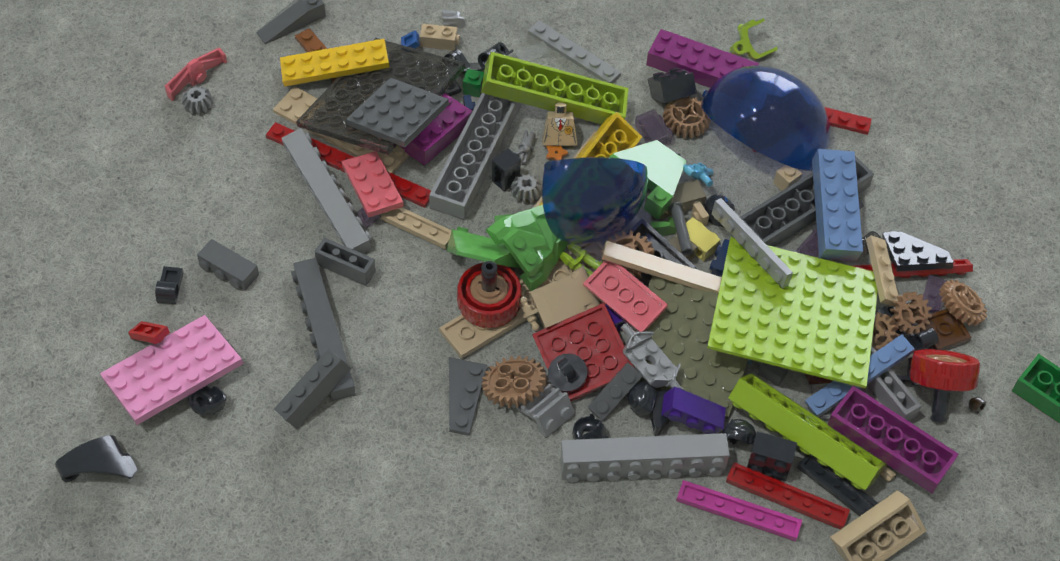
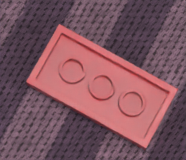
[342,151,404,218]
[583,260,668,332]

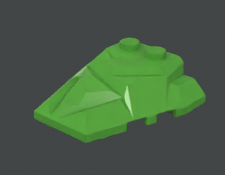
[486,201,575,291]

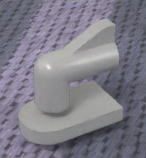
[442,10,466,28]

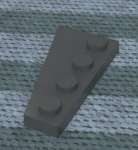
[449,357,487,436]

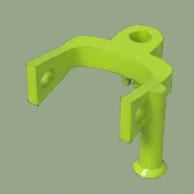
[729,18,778,60]

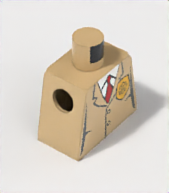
[542,103,577,146]

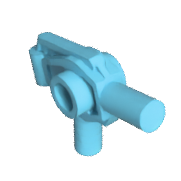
[683,162,714,187]

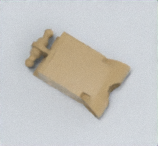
[520,265,600,331]

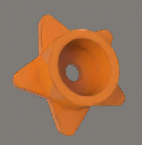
[546,145,569,162]

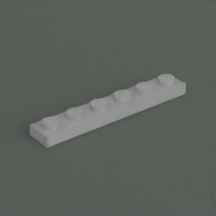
[528,21,621,84]
[712,198,793,288]

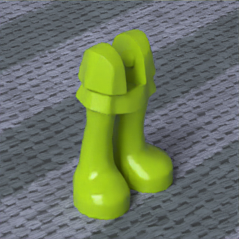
[560,243,602,277]

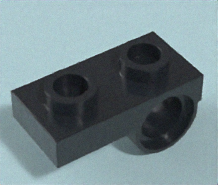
[155,266,184,304]

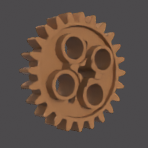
[482,355,547,408]

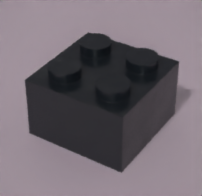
[647,67,697,103]
[747,431,797,481]

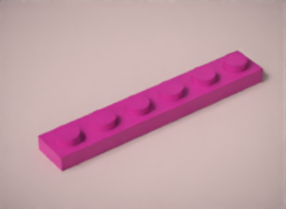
[676,480,802,541]

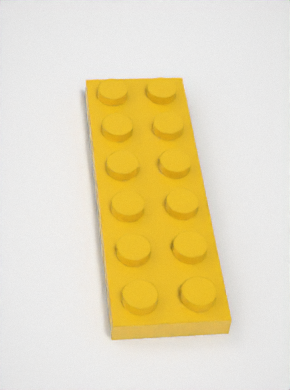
[280,39,390,87]

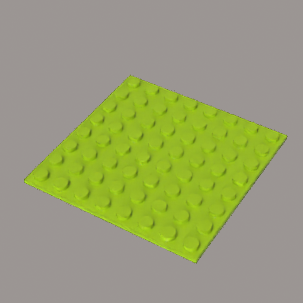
[707,236,878,389]

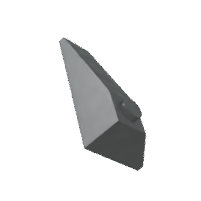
[256,0,326,44]

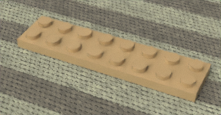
[273,86,409,174]

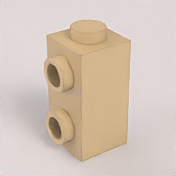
[420,23,460,50]

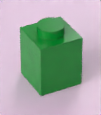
[463,68,484,98]

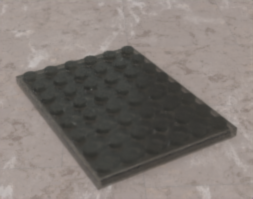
[296,38,465,156]

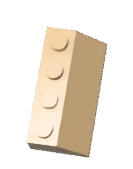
[830,490,926,561]

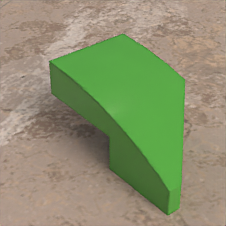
[650,217,677,236]

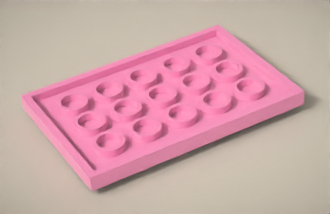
[100,315,243,425]

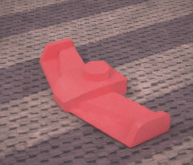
[165,48,227,101]

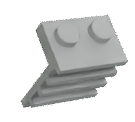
[512,383,575,438]

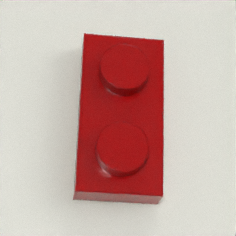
[128,321,170,344]

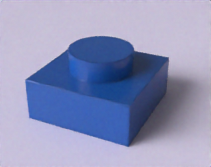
[401,30,420,53]

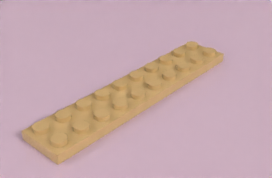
[439,236,604,359]

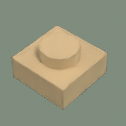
[691,202,709,226]

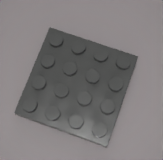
[346,78,449,147]

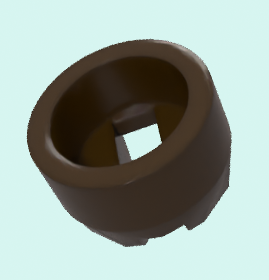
[968,397,986,414]

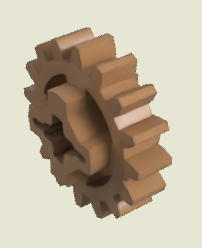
[890,292,932,334]
[871,312,900,351]

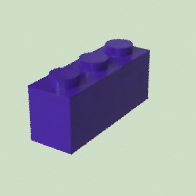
[662,387,726,434]

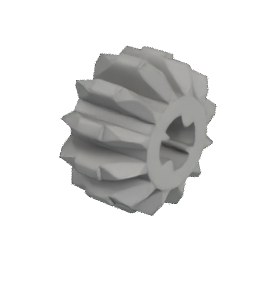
[181,85,213,115]
[511,173,542,204]

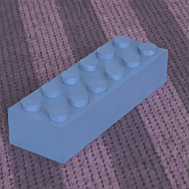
[812,149,863,262]

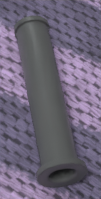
[668,202,694,256]

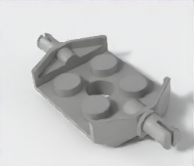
[621,323,683,390]

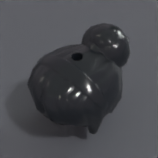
[572,413,609,440]

